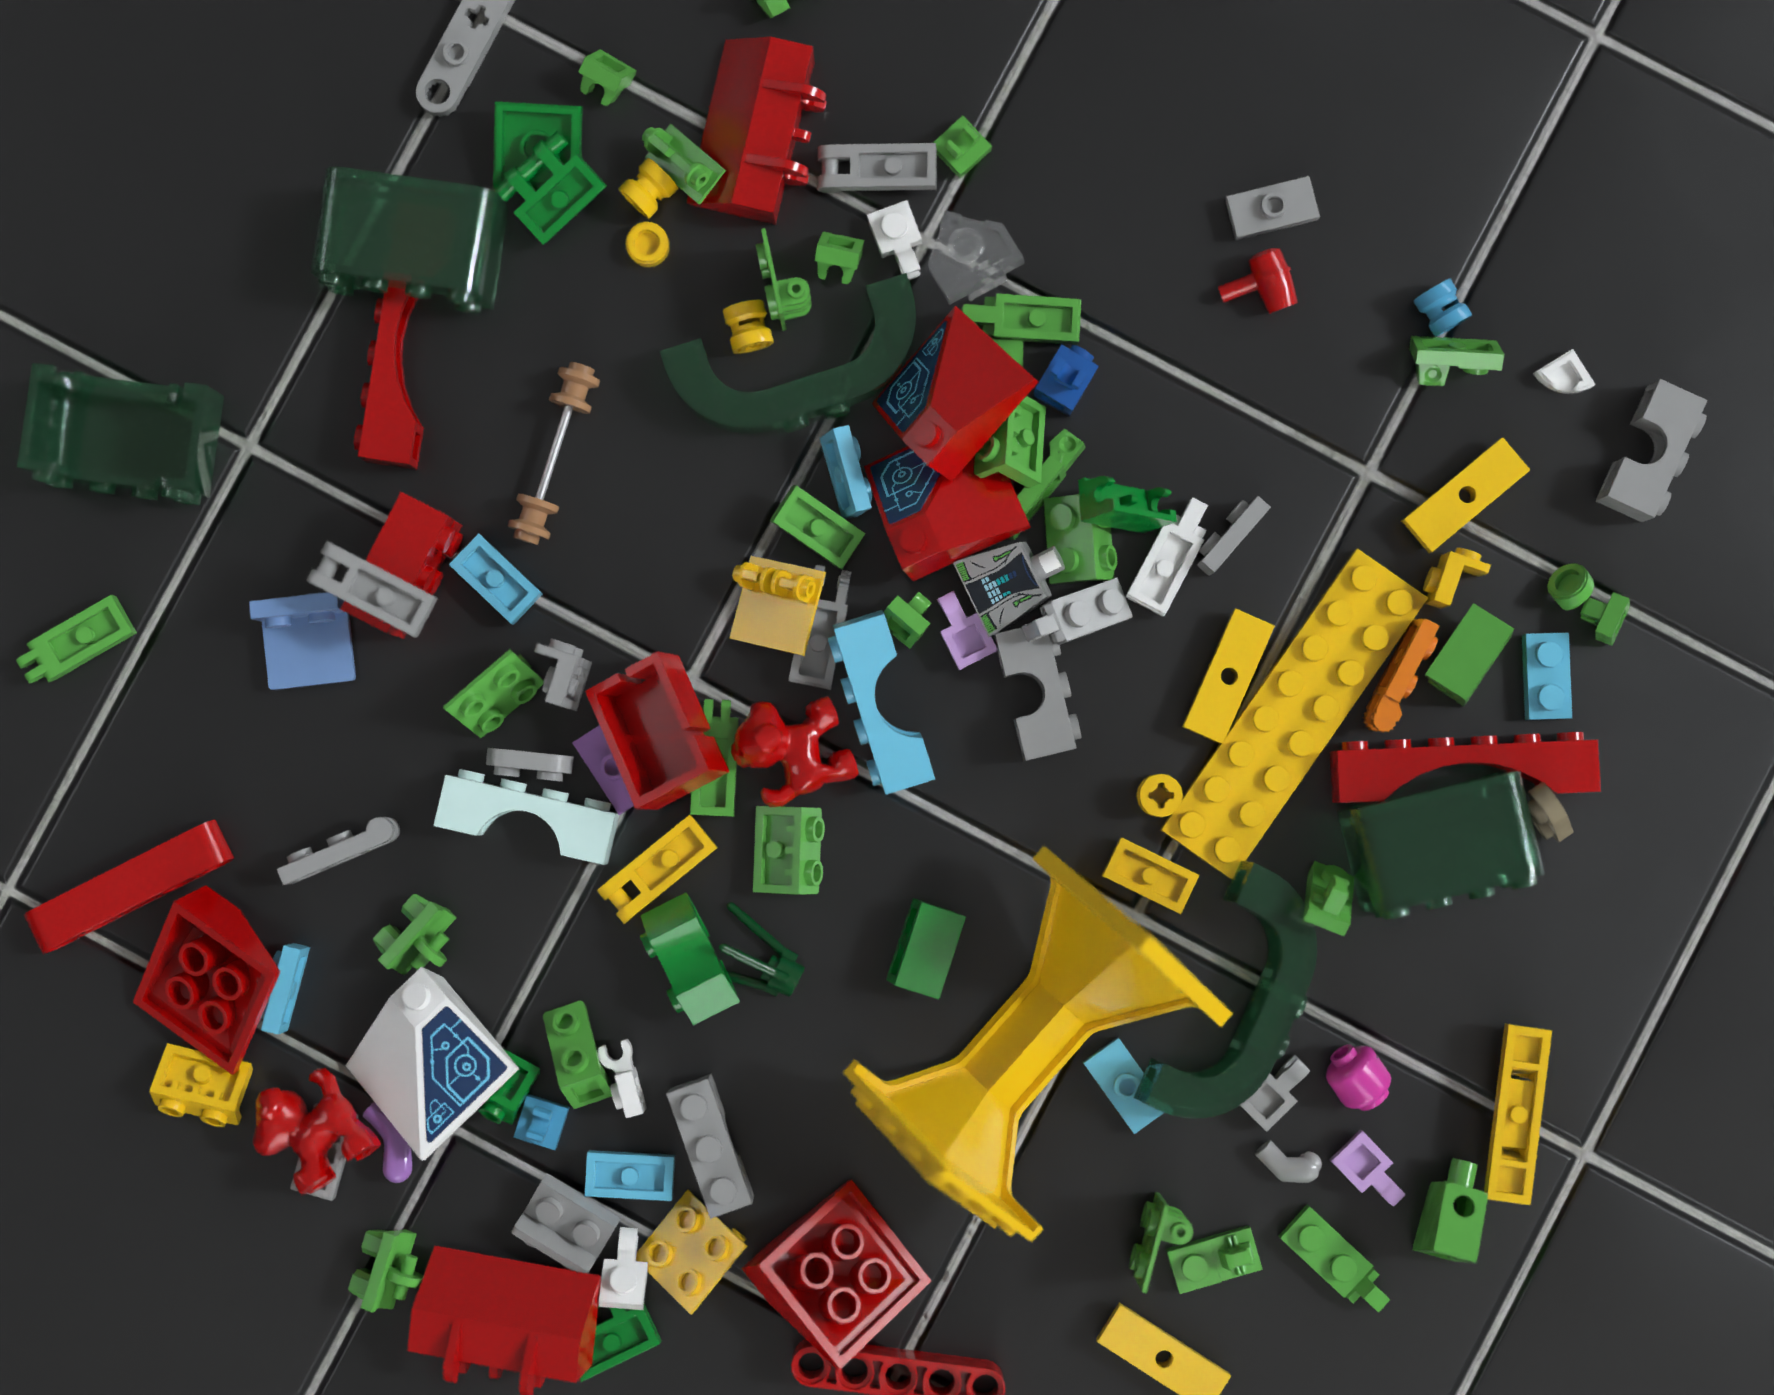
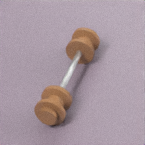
[508,362,600,545]

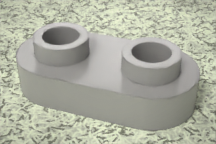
[486,748,574,781]

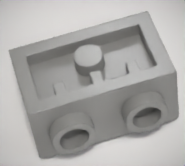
[534,639,592,711]
[511,1173,621,1273]

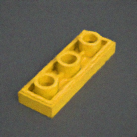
[1402,437,1530,553]
[1182,608,1275,744]
[1096,1302,1231,1395]

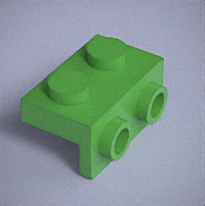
[1044,494,1117,585]

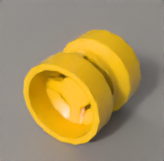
[618,158,679,219]
[722,299,774,354]

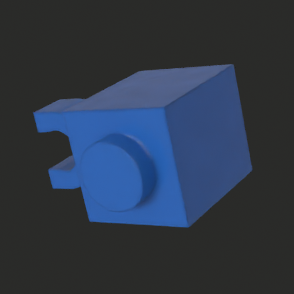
[1033,344,1099,417]

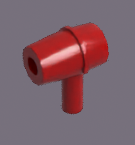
[1218,248,1298,313]

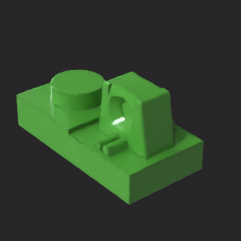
[1409,336,1504,386]
[769,485,865,569]
[1303,861,1355,936]
[1166,1225,1263,1294]

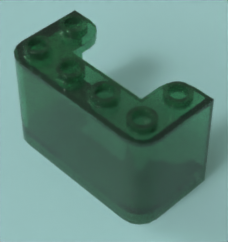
[311,167,508,314]
[17,363,224,506]
[1337,770,1545,920]

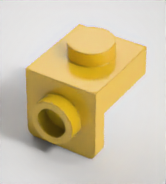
[1423,548,1491,609]

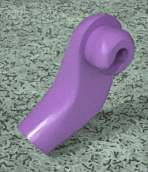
[363,1102,412,1183]

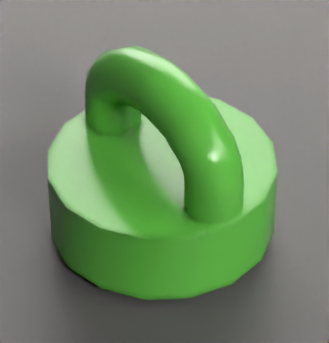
[1547,564,1594,610]

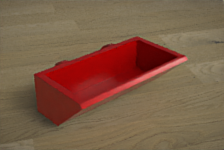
[687,37,827,225]
[407,1245,601,1395]

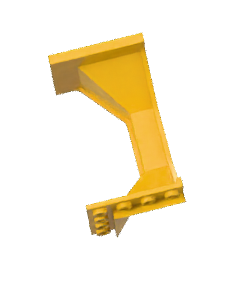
[843,846,1232,1242]

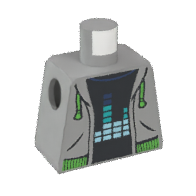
[953,542,1065,637]

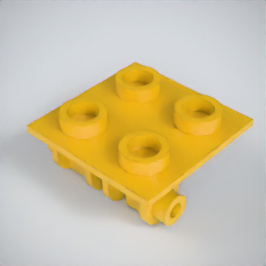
[730,556,826,656]
[636,1190,747,1315]

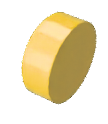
[626,222,670,267]

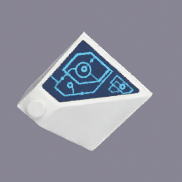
[346,967,519,1161]

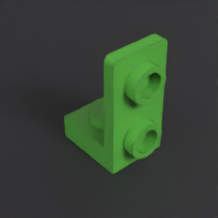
[543,1001,612,1109]

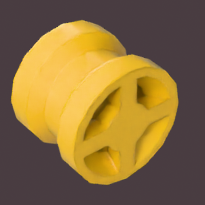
[1136,774,1183,817]

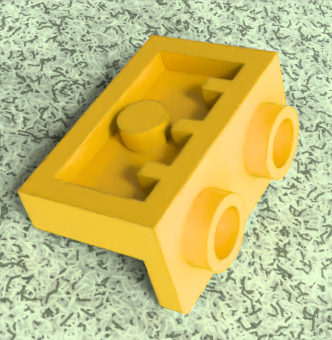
[149,1043,253,1127]

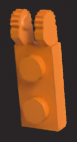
[1362,619,1439,733]

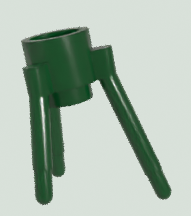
[719,902,805,997]

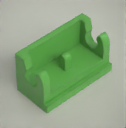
[1425,603,1514,707]

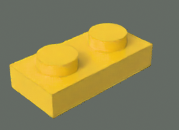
[1101,837,1199,914]

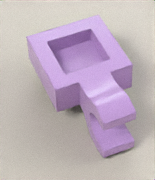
[937,591,998,670]
[1329,1130,1406,1207]

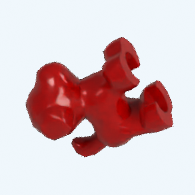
[731,696,859,807]
[253,1068,381,1195]

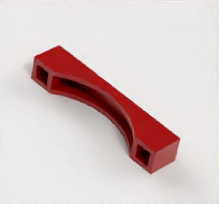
[354,202,457,470]
[1330,732,1601,803]

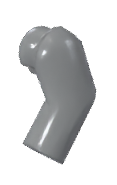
[1255,1140,1322,1183]

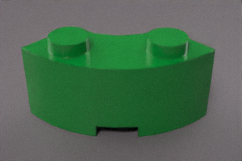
[640,892,740,1025]

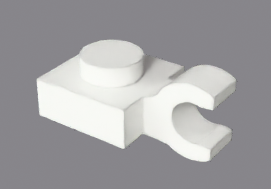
[867,200,922,282]
[598,1039,647,1118]
[599,1227,648,1310]

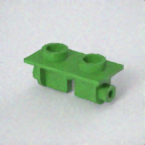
[642,124,726,205]

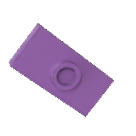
[573,725,634,815]

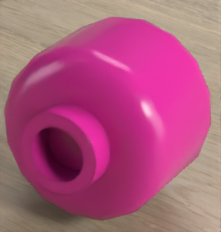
[1325,1044,1391,1111]

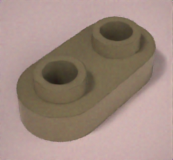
[1525,782,1574,842]

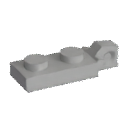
[1022,577,1133,645]

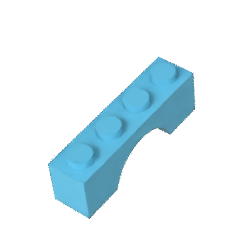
[827,610,935,795]

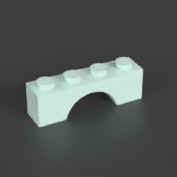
[433,769,619,865]

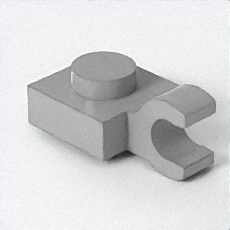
[1234,1054,1310,1132]

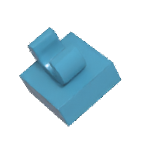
[514,1094,570,1150]

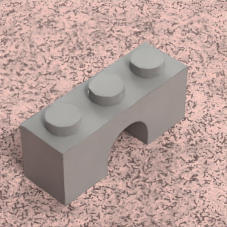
[1596,379,1708,522]
[994,628,1082,761]
[666,1074,754,1219]

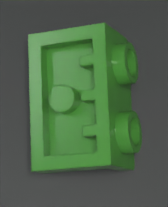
[974,396,1046,488]
[753,806,825,895]

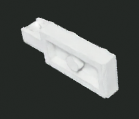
[1125,497,1208,617]

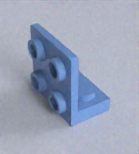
[249,592,356,690]

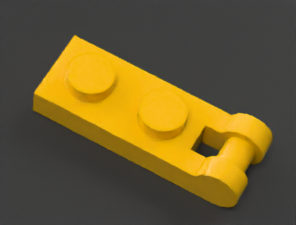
[597,815,718,924]

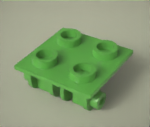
[755,228,812,331]
[443,649,544,738]
[1129,1192,1193,1293]

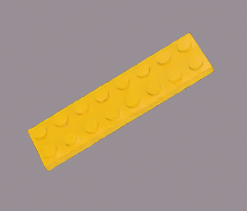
[1160,549,1428,880]

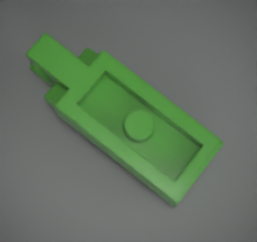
[961,293,1081,345]
[1009,428,1085,541]
[1278,1204,1390,1312]

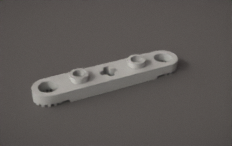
[416,0,515,117]

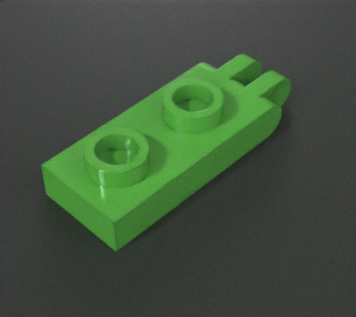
[16,595,137,683]
[690,699,739,817]

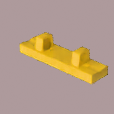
[1484,1023,1552,1205]

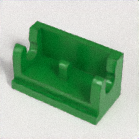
[1078,476,1177,533]
[886,898,966,999]

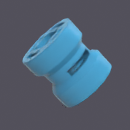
[1413,278,1472,338]

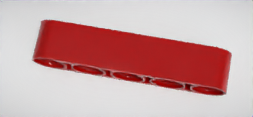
[24,819,235,954]
[791,1339,1005,1395]

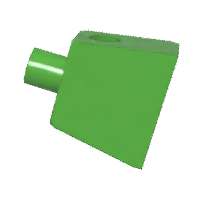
[1412,1158,1488,1263]

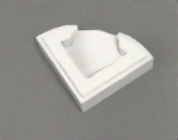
[1533,349,1595,394]

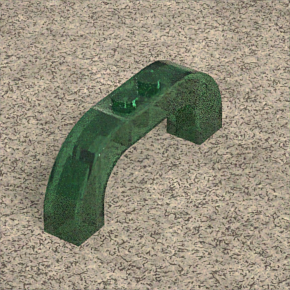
[660,273,916,434]
[1133,861,1317,1119]

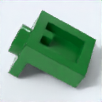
[478,1049,540,1125]

